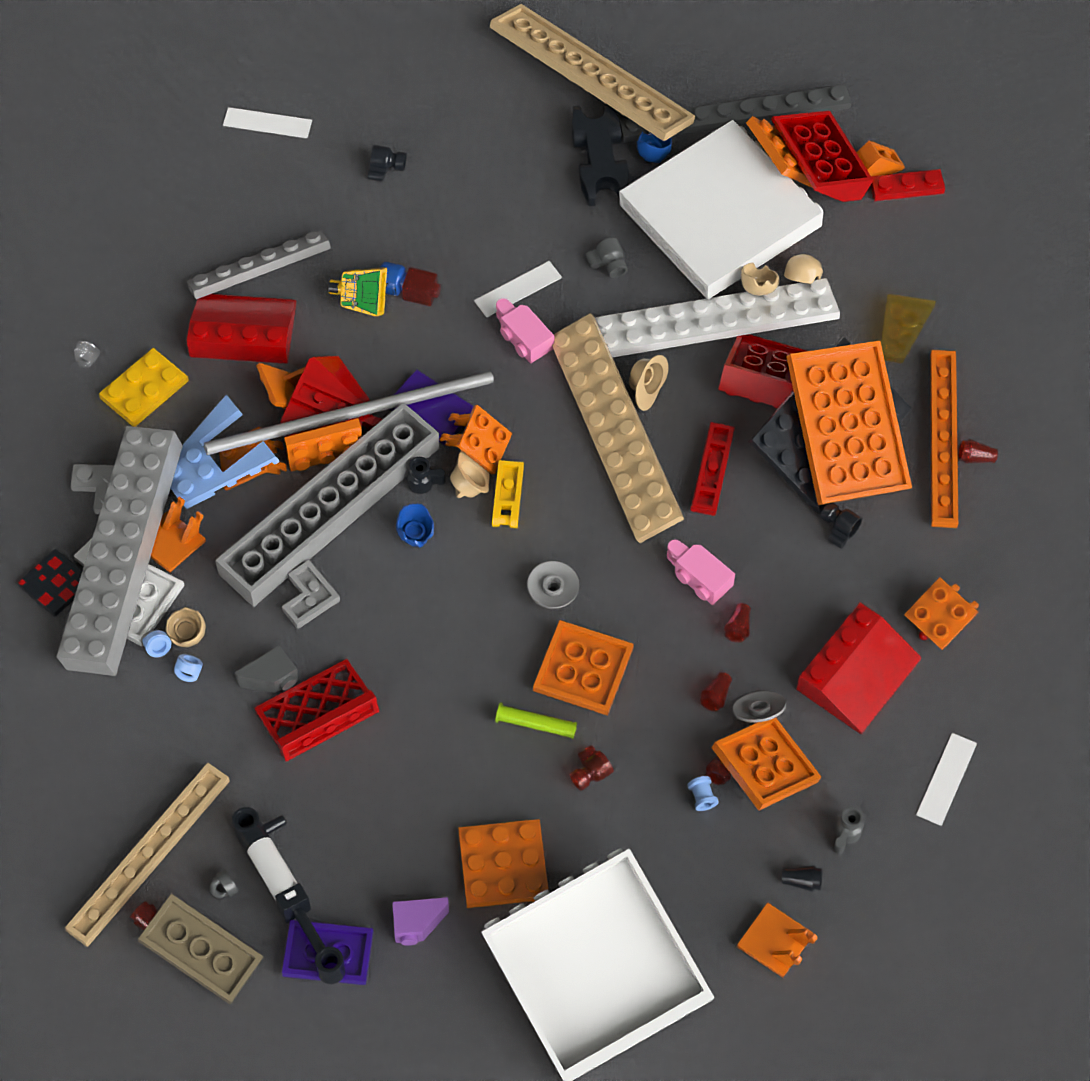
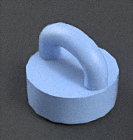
[142,630,171,657]
[174,654,203,682]

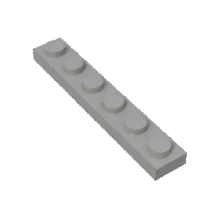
[187,230,331,299]

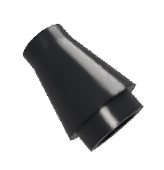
[782,865,823,892]

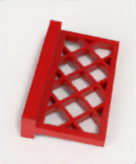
[254,659,379,762]

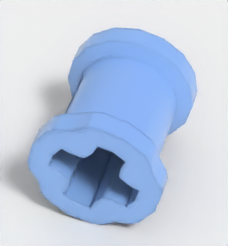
[687,776,719,811]

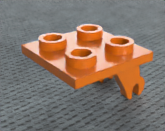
[256,363,305,409]
[439,405,512,474]
[219,427,287,491]
[151,496,206,573]
[904,577,979,650]
[737,903,818,978]

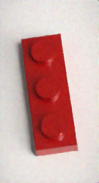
[871,169,945,201]

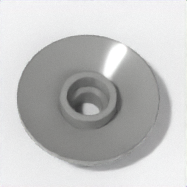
[527,561,579,609]
[733,691,786,723]

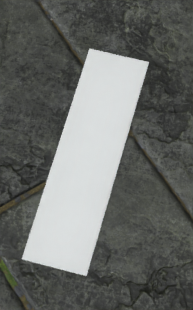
[223,107,312,138]
[474,261,562,317]
[916,733,977,826]

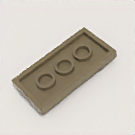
[138,894,263,1005]

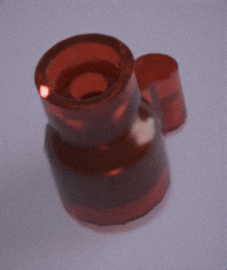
[569,745,614,791]

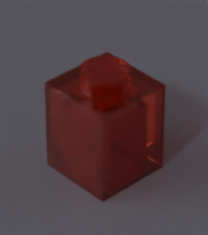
[402,267,441,307]

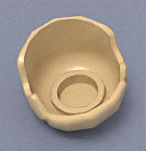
[784,254,823,284]
[741,263,779,296]
[165,607,206,647]

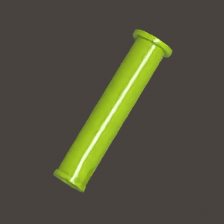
[495,702,577,739]

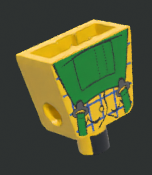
[328,267,387,316]

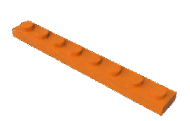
[930,350,958,528]

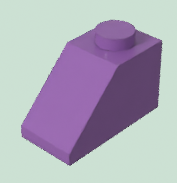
[392,897,449,946]

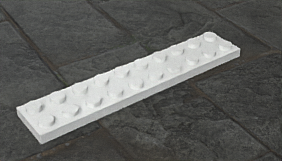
[594,278,840,358]

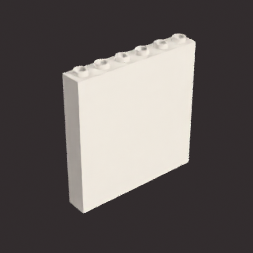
[619,120,823,300]
[482,848,714,1081]

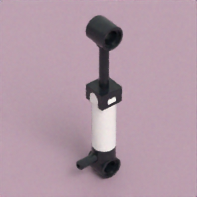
[232,807,346,984]

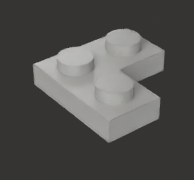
[71,464,114,514]
[282,560,340,629]

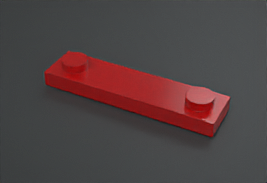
[691,422,735,516]

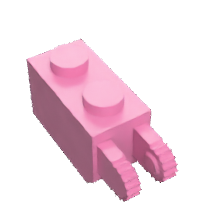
[496,298,554,364]
[666,540,735,605]

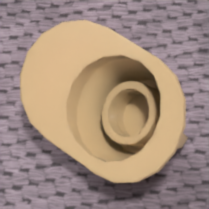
[629,355,668,411]
[450,450,490,498]

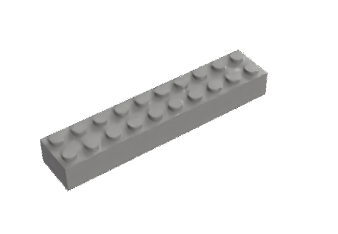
[216,402,439,607]
[57,426,183,676]

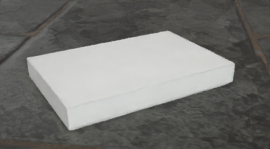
[127,564,184,646]

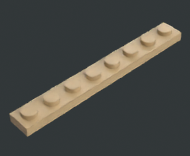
[65,763,230,947]

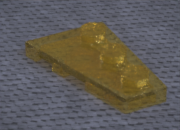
[881,294,936,363]

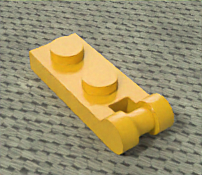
[492,460,524,529]

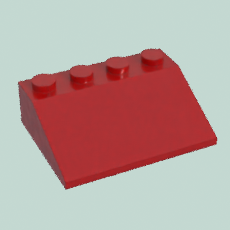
[771,111,873,202]
[187,294,297,364]
[718,334,807,409]
[796,602,922,734]

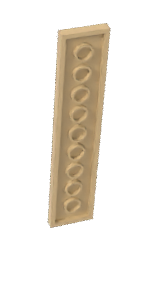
[490,4,695,141]
[552,313,684,543]

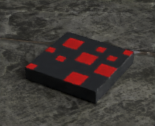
[18,549,82,617]

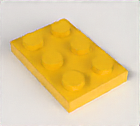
[99,348,189,427]

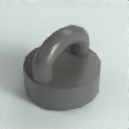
[209,869,239,898]

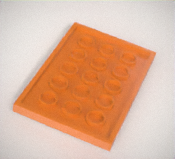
[786,341,912,505]

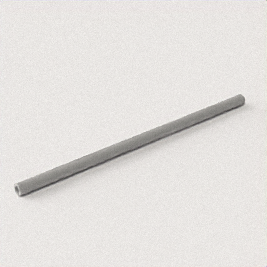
[204,371,494,455]

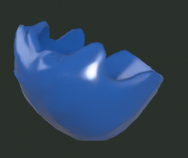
[637,132,672,163]
[396,503,434,548]

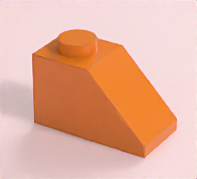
[856,140,905,176]

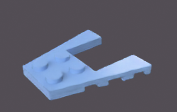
[171,395,279,509]

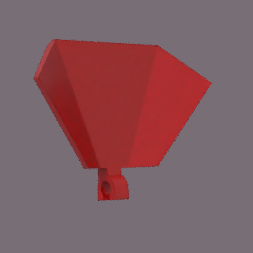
[280,356,383,437]

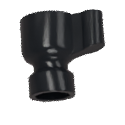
[368,145,407,181]
[407,457,446,494]
[820,503,863,549]

